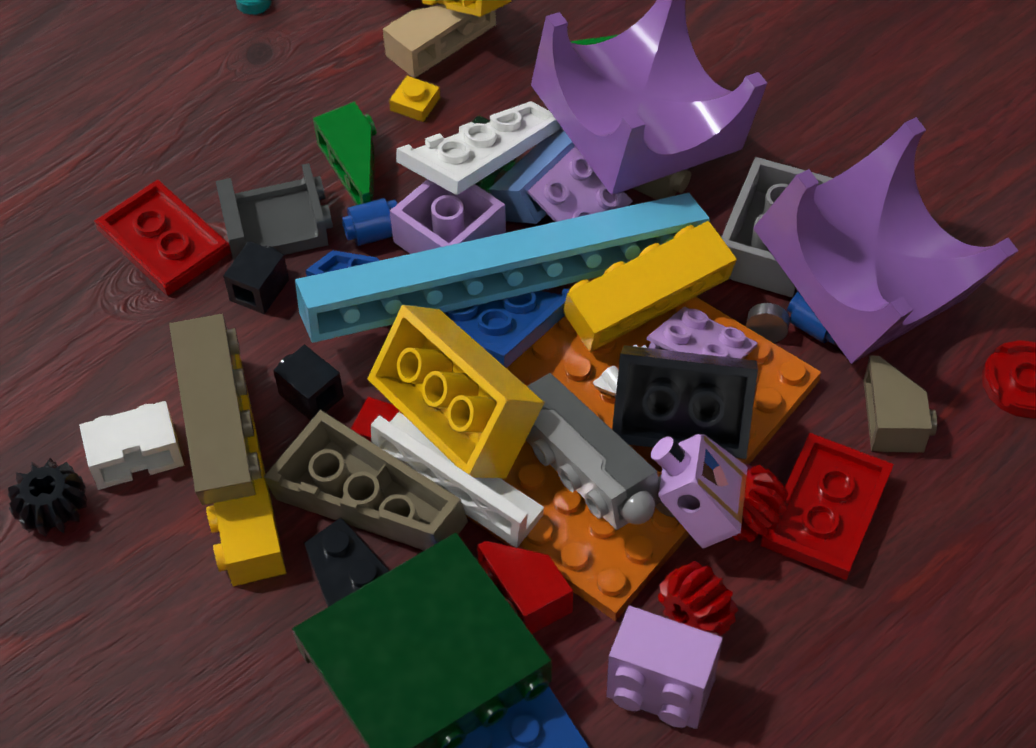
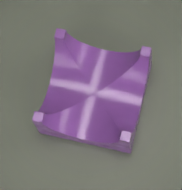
[531,0,767,195]
[753,117,1018,364]

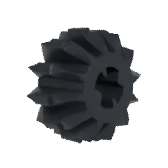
[8,458,87,537]

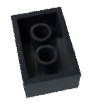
[612,345,758,459]

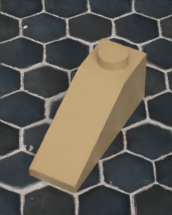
[383,4,496,78]

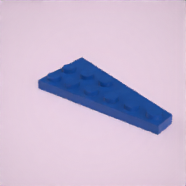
[306,250,569,368]

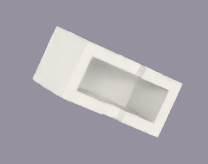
[79,401,184,490]

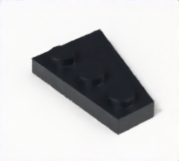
[305,518,389,607]

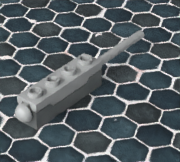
[525,373,661,530]

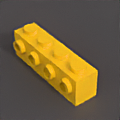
[563,220,737,352]

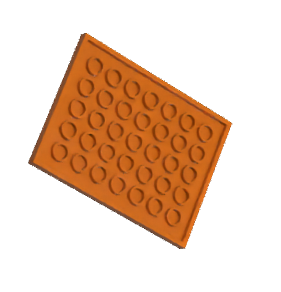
[466,277,821,622]

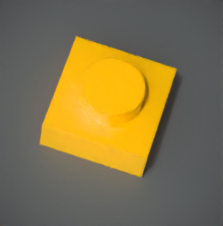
[389,76,441,122]

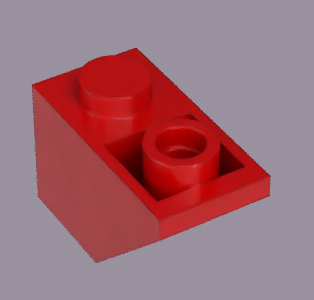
[477,541,573,634]

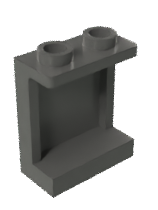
[215,163,333,261]

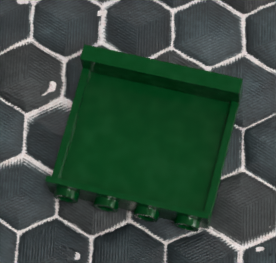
[292,532,552,748]

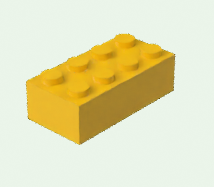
[367,305,545,478]

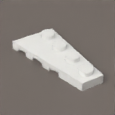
[396,101,560,195]

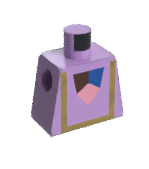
[651,434,748,549]

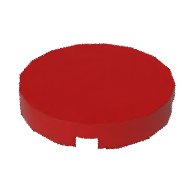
[982,340,1036,418]

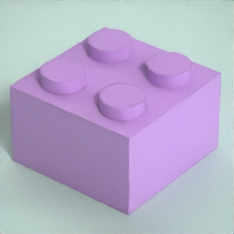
[390,179,506,254]
[606,606,723,729]

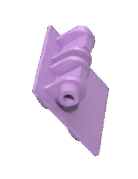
[527,146,633,222]
[646,306,758,359]

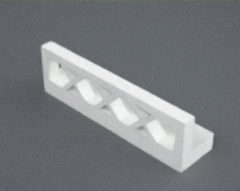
[371,412,544,548]

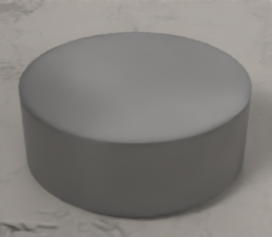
[746,303,790,343]

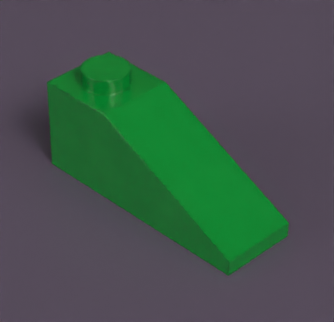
[313,102,377,205]

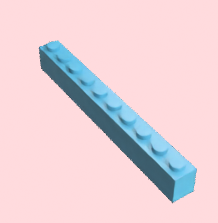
[295,193,710,343]

